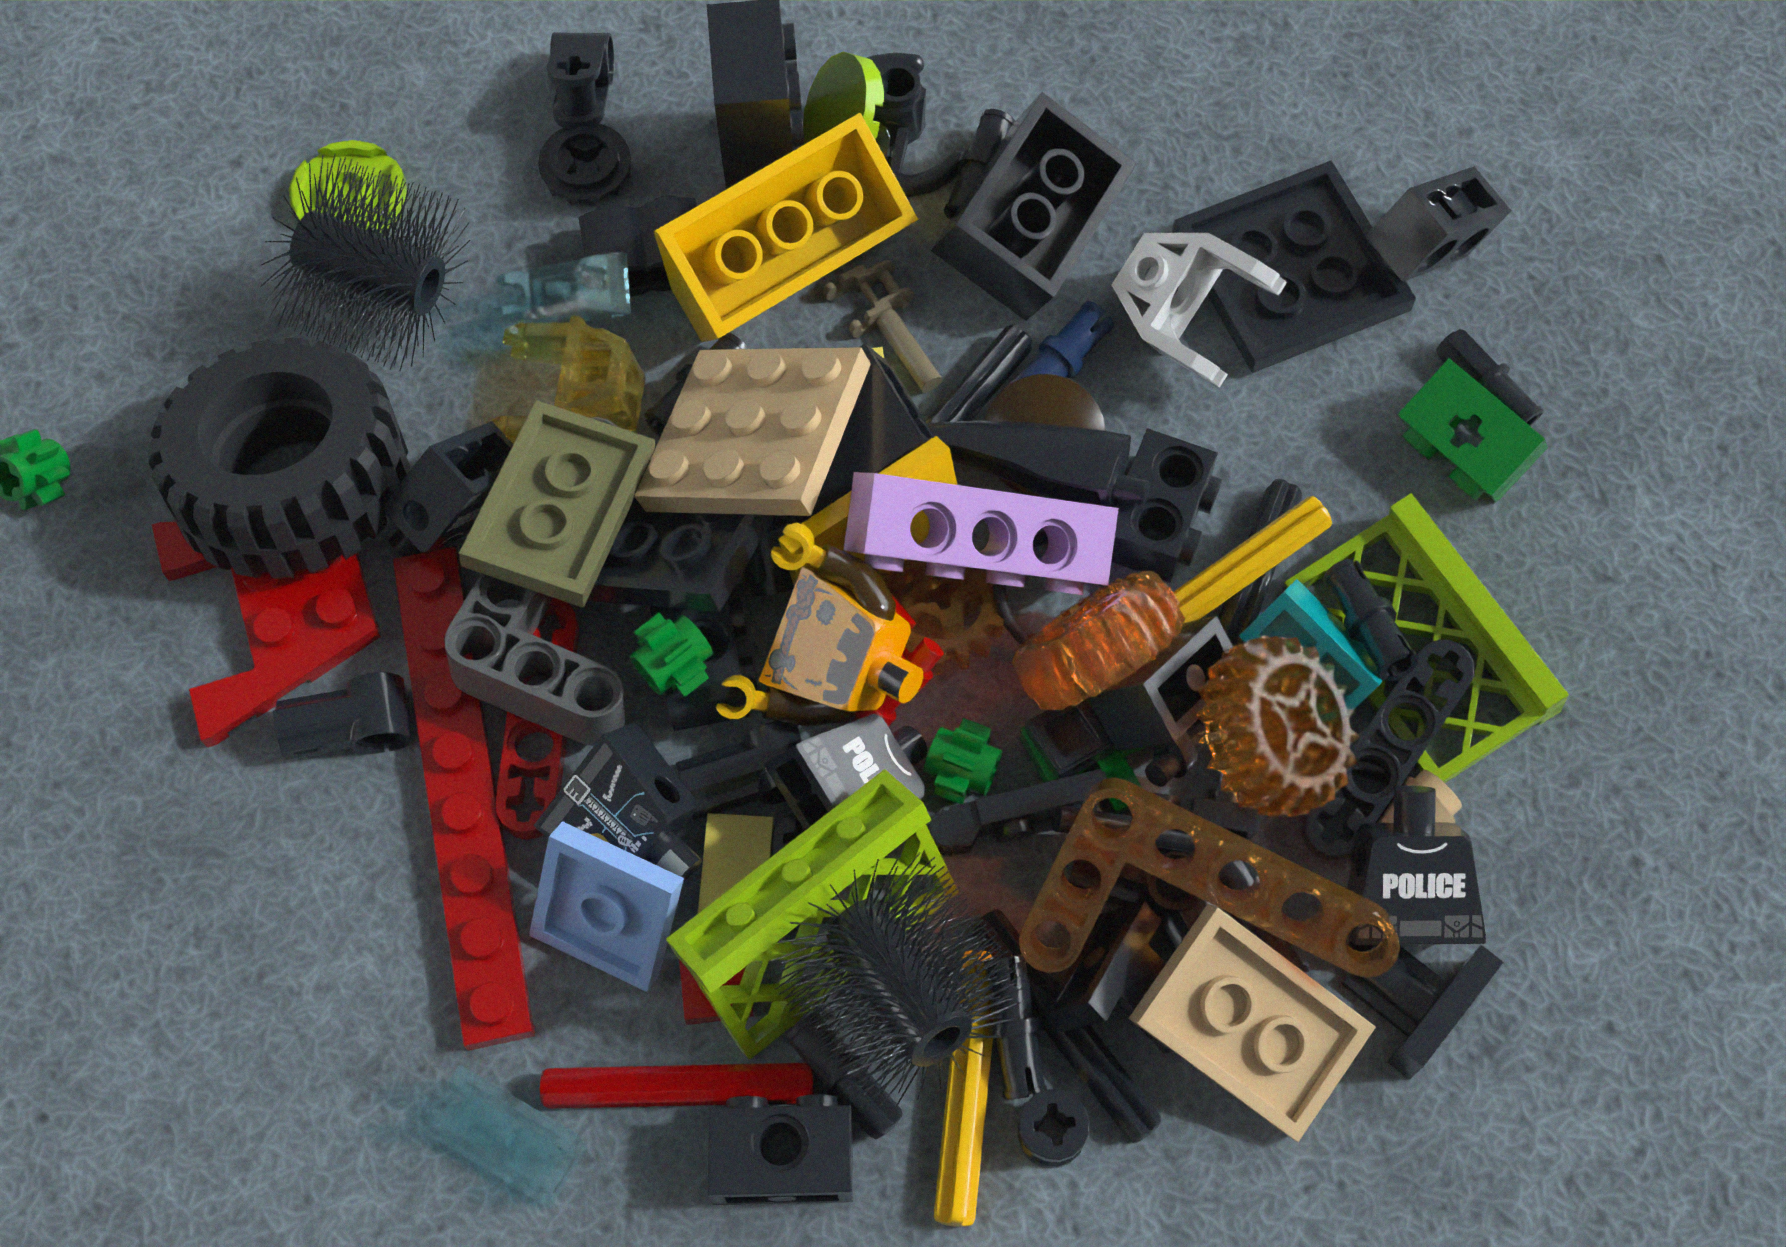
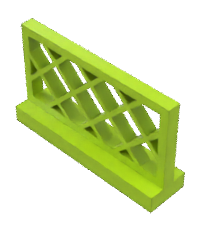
[1284,493,1569,783]
[666,769,959,1060]

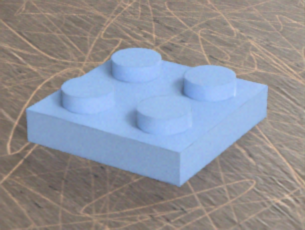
[529,821,684,992]

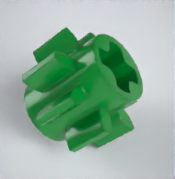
[0,429,71,510]
[630,613,713,697]
[923,717,1003,804]

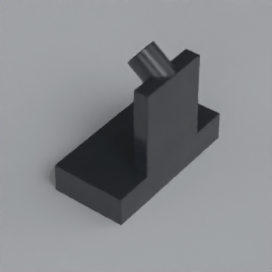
[1043,901,1173,1054]
[1341,941,1504,1080]

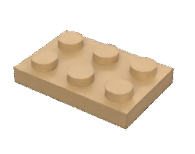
[1128,904,1376,1142]

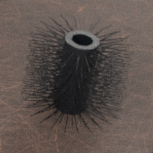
[260,153,471,371]
[769,852,1028,1111]

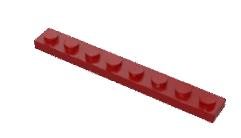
[393,547,535,1051]

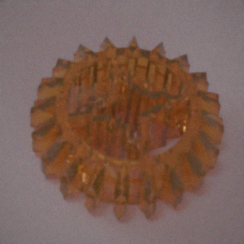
[1011,571,1186,710]
[1194,636,1360,817]

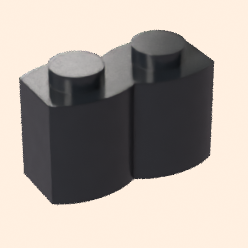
[578,195,697,301]

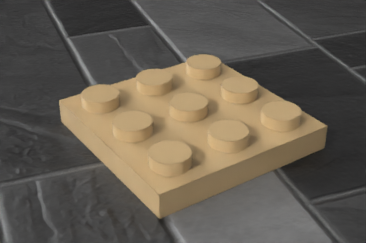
[634,347,871,516]

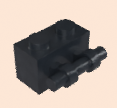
[1087,616,1246,787]

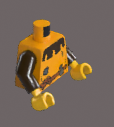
[716,523,923,727]

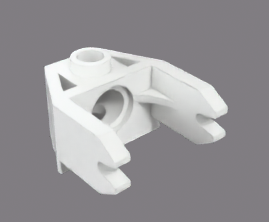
[1112,233,1287,388]

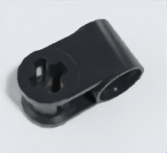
[547,32,614,129]

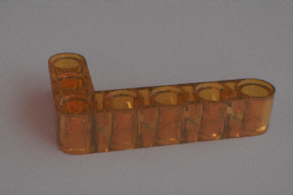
[1019,778,1400,977]

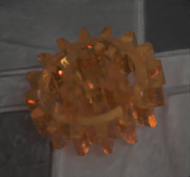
[879,540,1008,675]

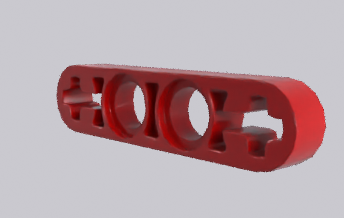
[496,598,579,840]

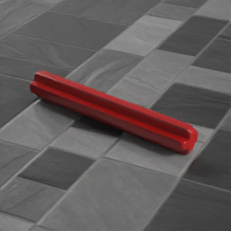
[539,1062,814,1109]

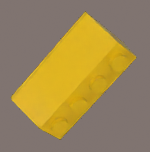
[654,113,919,342]

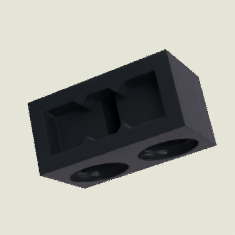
[1365,166,1512,282]
[1111,428,1222,583]

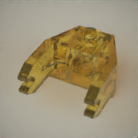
[486,315,646,444]

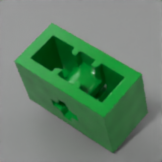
[1397,358,1548,503]

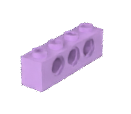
[844,472,1119,595]

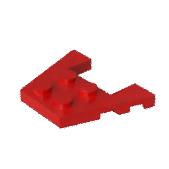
[152,522,381,748]

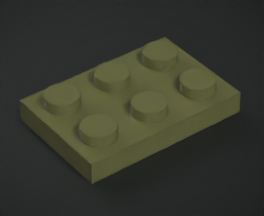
[459,400,655,608]

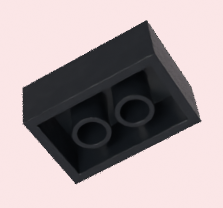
[706,0,804,189]
[931,92,1137,321]

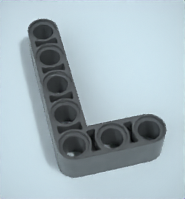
[444,417,625,746]

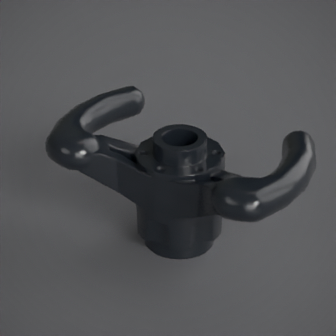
[866,52,962,197]

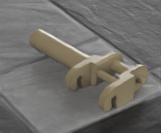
[823,260,943,393]

